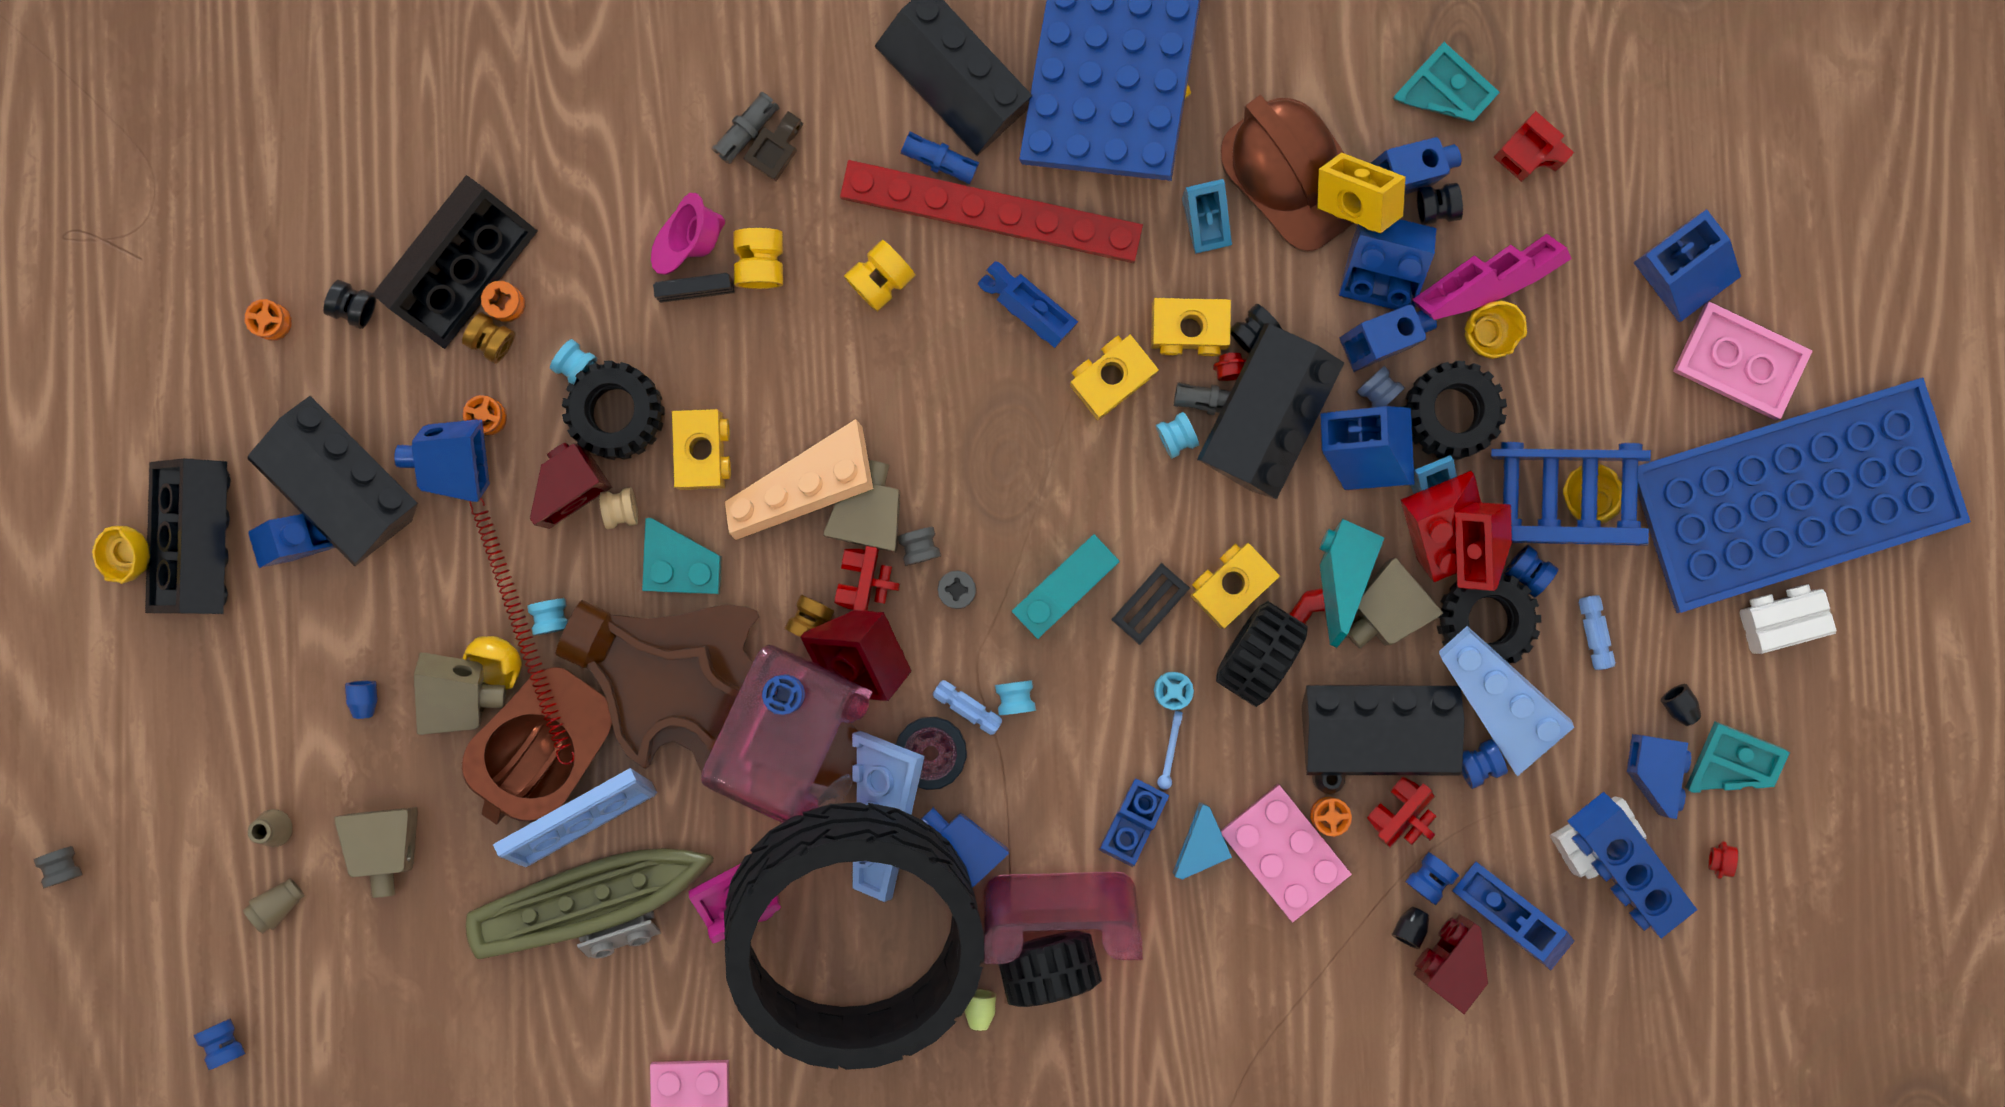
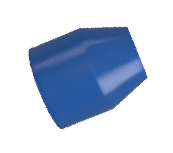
[345,680,378,719]

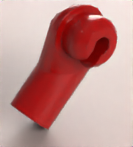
[1290,589,1325,624]

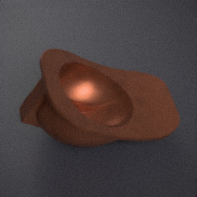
[1221,94,1354,251]
[462,667,612,825]

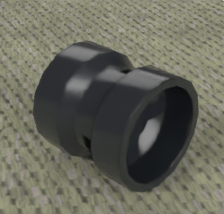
[1417,183,1463,225]
[323,280,376,329]
[1230,304,1282,354]

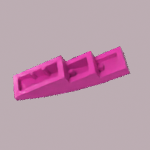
[1412,234,1572,320]

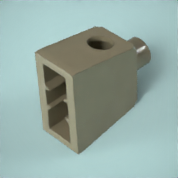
[823,460,900,553]
[1347,558,1443,649]
[414,652,506,735]
[334,807,418,898]

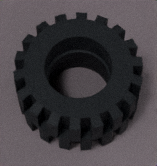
[562,361,665,460]
[1403,361,1507,460]
[1437,573,1541,664]
[1216,601,1308,707]
[997,931,1102,1007]

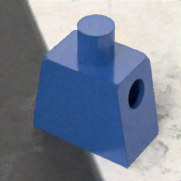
[1371,137,1462,195]
[1339,304,1437,372]
[394,419,490,502]
[921,807,1009,887]

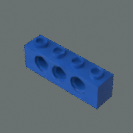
[1567,792,1697,939]

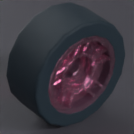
[896,717,967,790]

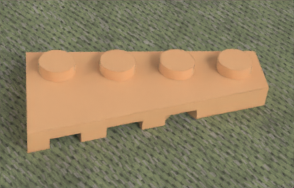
[725,419,873,540]

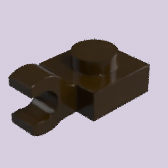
[743,111,804,181]

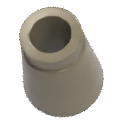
[248,809,292,847]
[243,878,305,934]

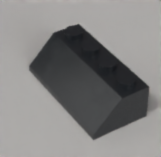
[875,0,1032,156]
[373,175,538,349]
[1197,323,1344,499]
[247,396,418,566]
[145,458,231,614]
[1301,685,1465,776]

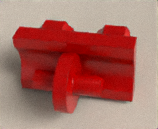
[834,546,900,611]
[1367,776,1437,848]

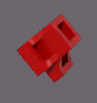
[1493,111,1575,182]

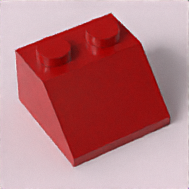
[1401,471,1481,582]

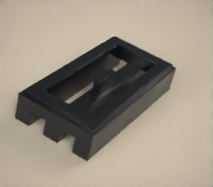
[653,273,735,303]
[1111,563,1190,645]

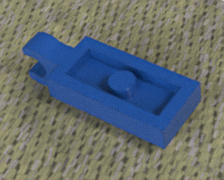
[978,261,1078,348]

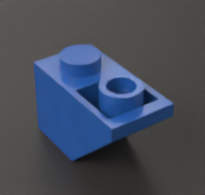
[248,514,336,568]
[1627,734,1691,819]

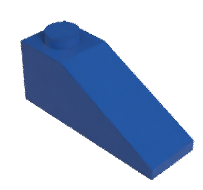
[1452,862,1575,971]

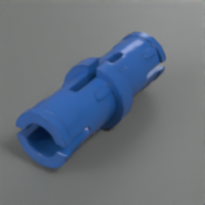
[900,131,979,185]

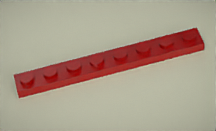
[840,160,1143,263]

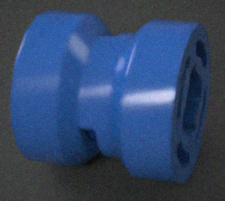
[1504,545,1558,598]
[762,674,805,715]
[1462,739,1508,789]
[1405,852,1459,906]
[194,1018,246,1070]

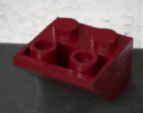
[1413,914,1488,1014]

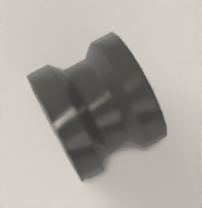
[897,527,941,566]
[938,570,976,609]
[34,846,83,889]

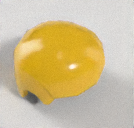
[1464,300,1527,359]
[1563,463,1622,524]
[92,526,150,584]
[462,636,522,690]

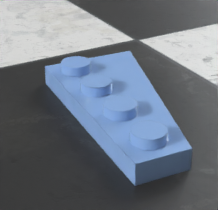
[1439,626,1574,776]
[852,731,925,902]

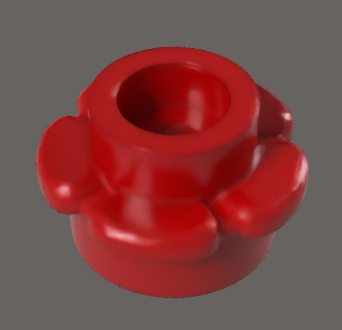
[1213,353,1247,381]
[1708,841,1738,879]

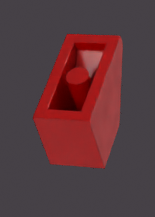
[1455,502,1512,591]

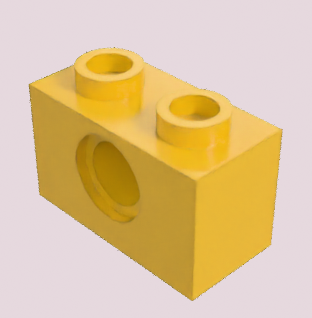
[1318,152,1405,233]
[1151,298,1231,356]
[1070,334,1159,421]
[672,409,731,490]
[1190,543,1280,629]

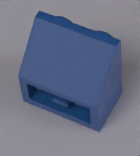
[1633,209,1741,322]
[1339,219,1436,310]
[1320,406,1415,490]

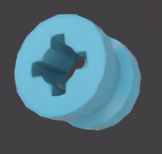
[550,339,597,385]
[1155,412,1199,459]
[527,598,568,636]
[1154,672,1194,710]
[995,680,1036,715]

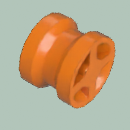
[481,281,525,322]
[245,299,291,341]
[463,395,507,436]
[1310,796,1352,837]

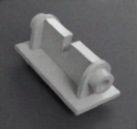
[577,911,661,959]

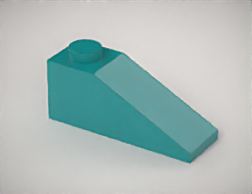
[1319,519,1384,648]
[1011,534,1120,639]

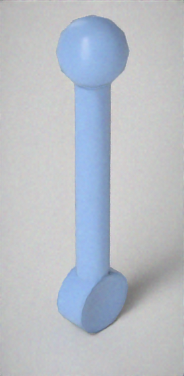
[1157,710,1183,790]

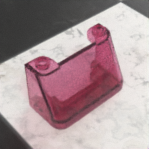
[701,645,873,823]
[983,872,1143,964]

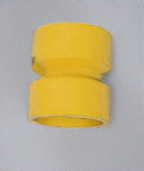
[733,228,783,289]
[844,240,916,312]

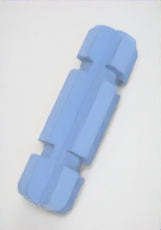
[1579,595,1616,670]
[933,680,1002,735]

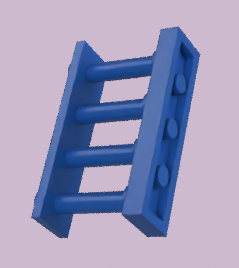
[1491,442,1651,546]

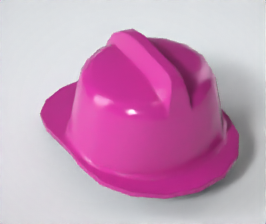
[651,193,725,275]

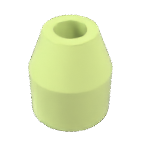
[964,989,996,1031]

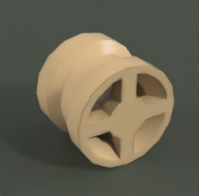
[600,487,638,529]

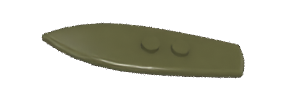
[466,848,713,959]

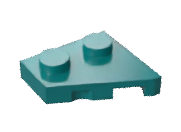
[1393,42,1500,122]
[642,518,722,594]
[1685,721,1790,793]

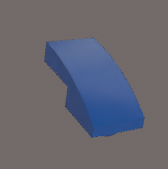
[1099,778,1169,867]

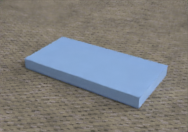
[493,768,657,867]

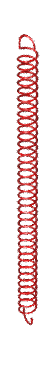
[470,498,575,765]

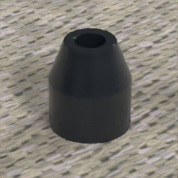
[1661,684,1701,726]
[1312,775,1345,794]
[1392,907,1429,949]

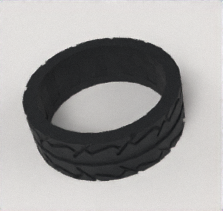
[724,802,984,1070]

